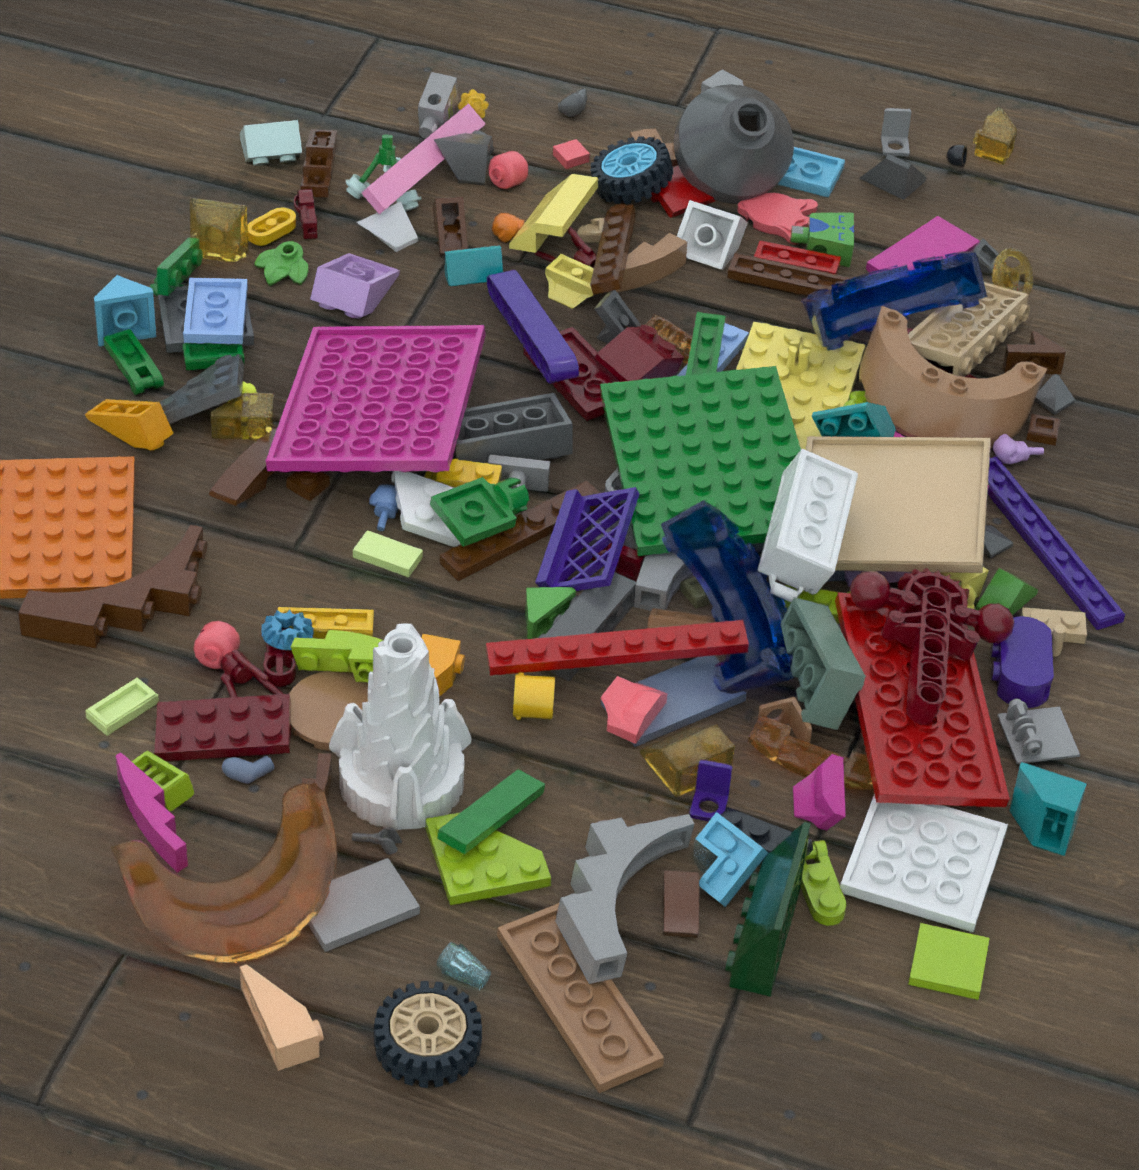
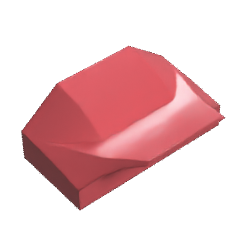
[601,676,668,744]

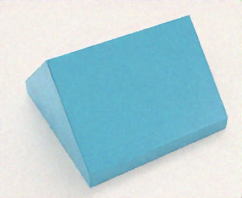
[94,275,156,347]

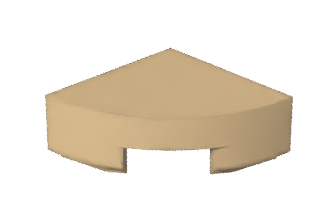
[577,218,604,243]

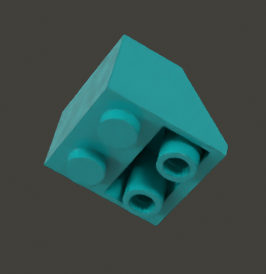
[812,402,896,437]
[1009,762,1087,856]

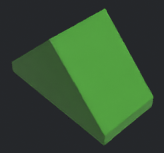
[975,568,1038,615]
[525,587,576,639]

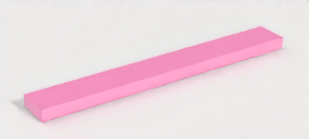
[362,103,486,214]

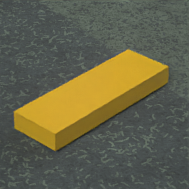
[278,607,374,639]

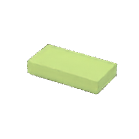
[353,530,423,577]
[85,678,159,736]

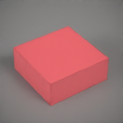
[553,139,590,169]

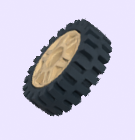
[374,981,482,1088]

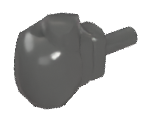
[558,88,587,117]

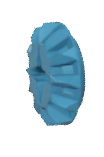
[261,609,314,650]

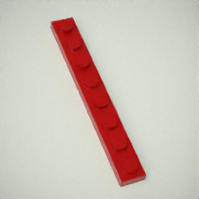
[486,620,749,676]

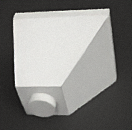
[677,200,748,270]

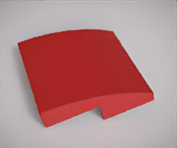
[650,166,716,218]

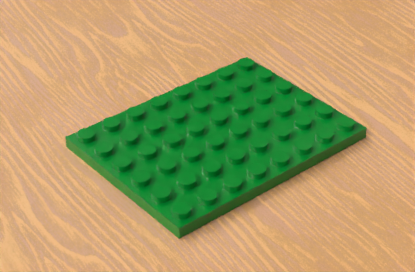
[600,366,801,556]

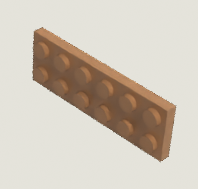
[497,903,664,1093]

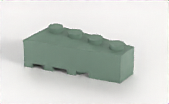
[781,597,866,730]

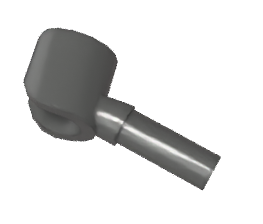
[352,827,402,855]

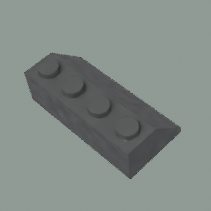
[452,393,573,463]

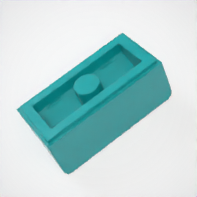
[445,245,503,286]

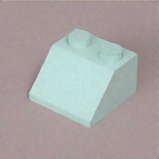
[240,120,302,166]

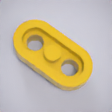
[247,208,296,246]

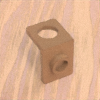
[757,697,812,750]

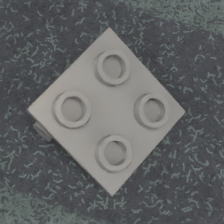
[997,699,1080,764]

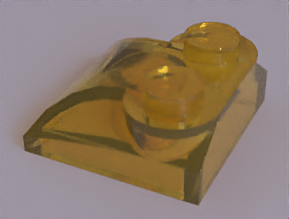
[190,198,249,262]

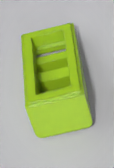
[131,750,194,812]

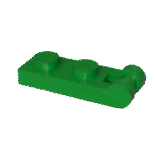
[103,329,164,395]

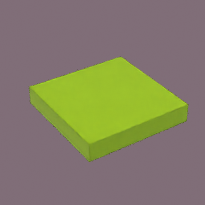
[908,923,990,1000]

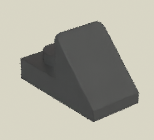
[594,290,641,343]

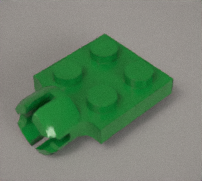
[430,477,529,547]

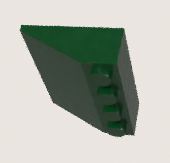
[725,822,811,997]

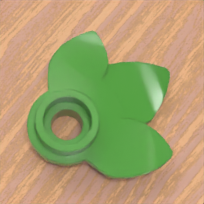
[255,241,309,286]

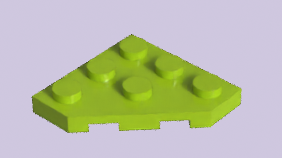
[425,813,551,905]

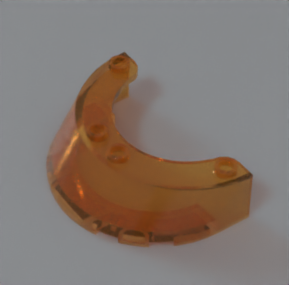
[110,780,337,963]

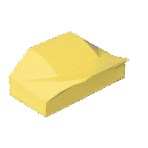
[545,254,595,309]

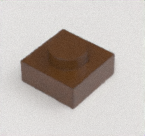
[286,471,330,501]

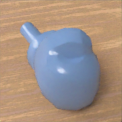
[369,485,399,531]

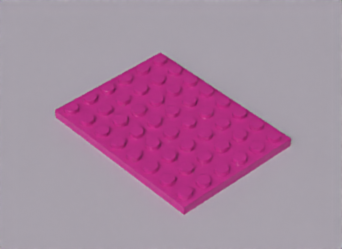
[266,325,486,472]

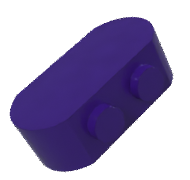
[990,616,1054,708]

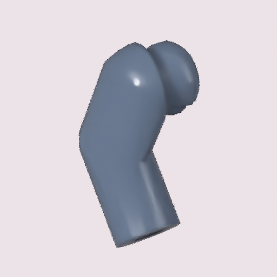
[222,756,274,784]

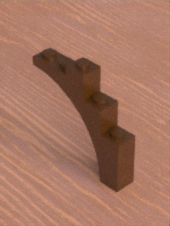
[18,525,208,648]

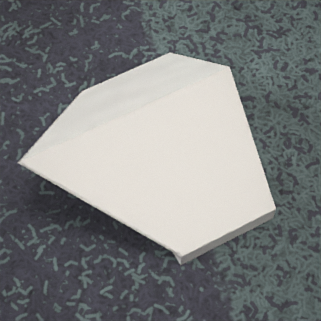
[356,201,418,252]

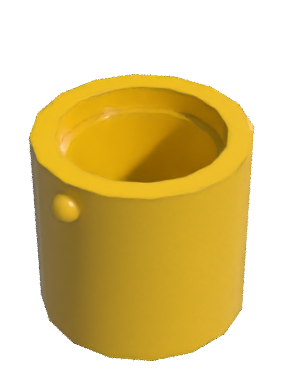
[513,672,555,720]

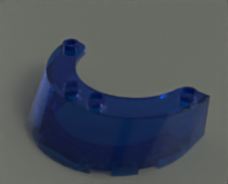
[802,251,988,351]
[661,500,795,694]

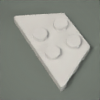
[391,471,460,547]

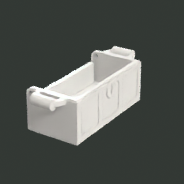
[758,449,858,602]

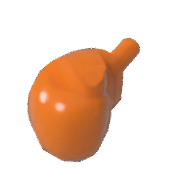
[492,213,524,243]

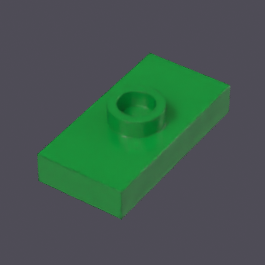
[183,343,245,370]

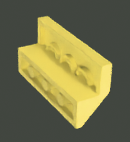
[509,174,598,253]

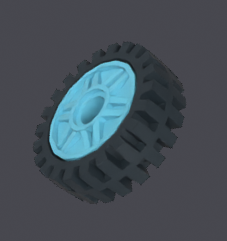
[590,136,674,204]

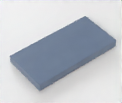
[601,656,746,747]

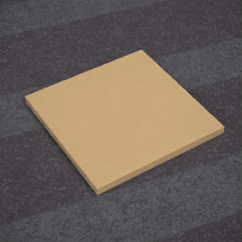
[806,436,991,573]

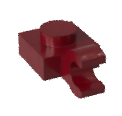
[591,538,645,582]

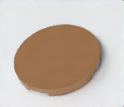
[289,671,368,751]

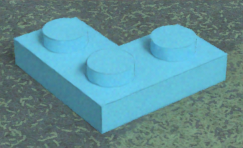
[695,812,768,907]

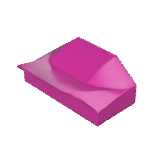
[793,754,846,831]

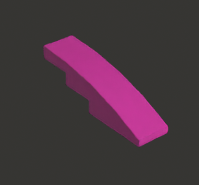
[116,752,188,873]

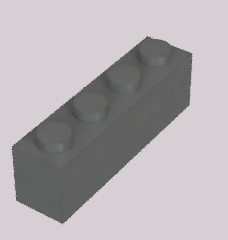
[539,568,637,681]

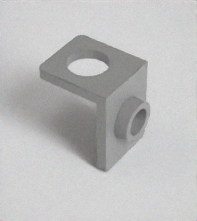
[881,108,911,157]

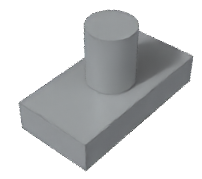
[488,454,550,492]

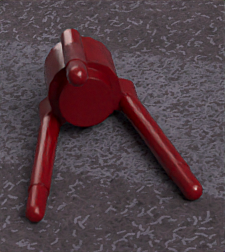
[534,226,597,268]
[220,650,284,697]

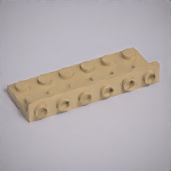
[908,279,1030,377]

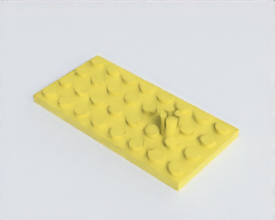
[736,322,866,450]

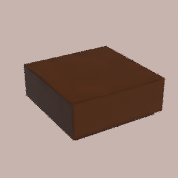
[1026,414,1061,446]

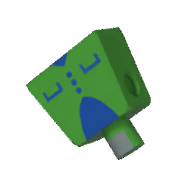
[790,212,854,267]

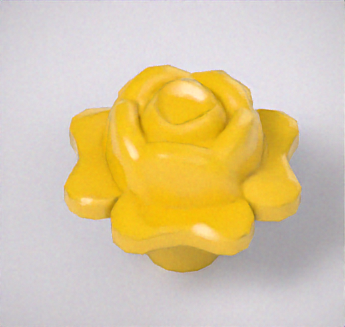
[457,89,489,119]

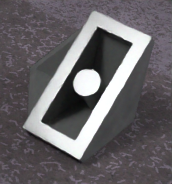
[434,133,492,185]
[859,153,927,200]

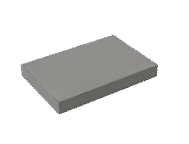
[294,858,420,952]

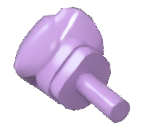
[993,434,1044,464]

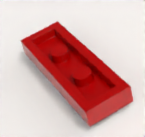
[754,241,841,275]

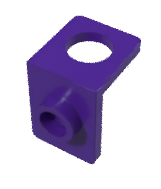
[689,760,732,821]

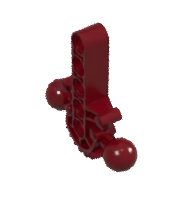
[850,567,1015,725]

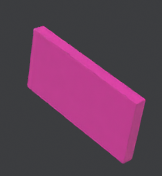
[866,216,979,296]

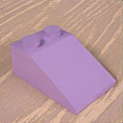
[310,253,400,319]

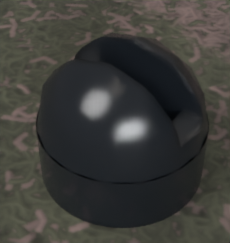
[946,145,967,167]

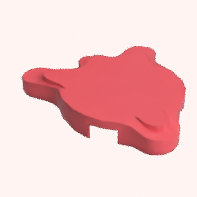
[737,193,818,245]

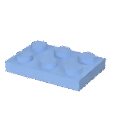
[183,278,248,344]

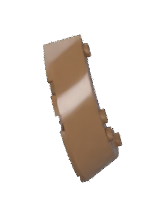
[859,306,1047,448]

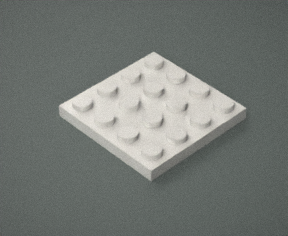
[840,794,1008,933]

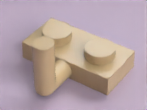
[1020,607,1087,657]

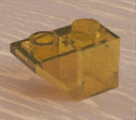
[973,106,1018,165]
[211,393,274,440]

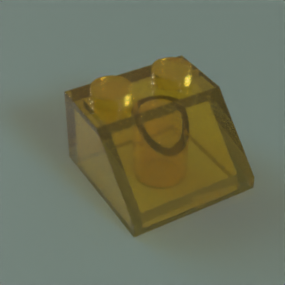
[640,724,735,797]

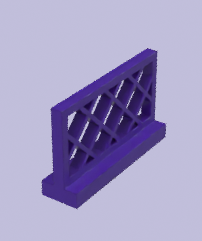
[535,487,640,591]

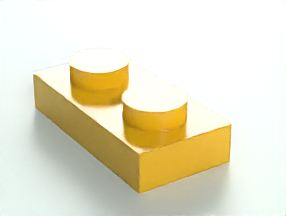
[436,459,502,488]

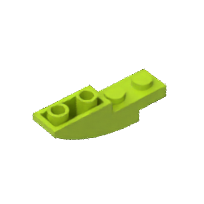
[291,630,384,683]

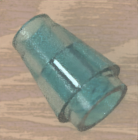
[436,942,492,990]

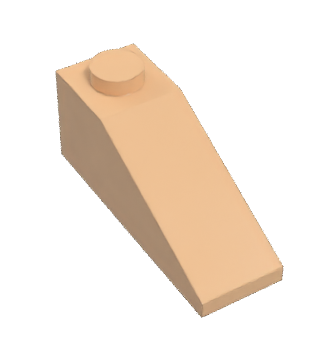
[240,964,324,1071]

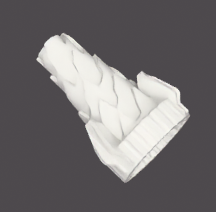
[329,624,472,830]

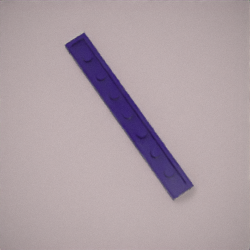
[988,456,1125,630]

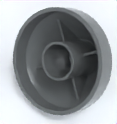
[674,84,794,204]

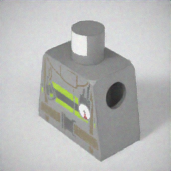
[418,72,459,139]

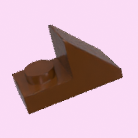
[1003,331,1066,374]

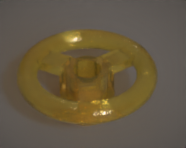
[992,248,1033,296]

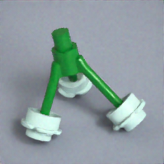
[346,134,422,212]

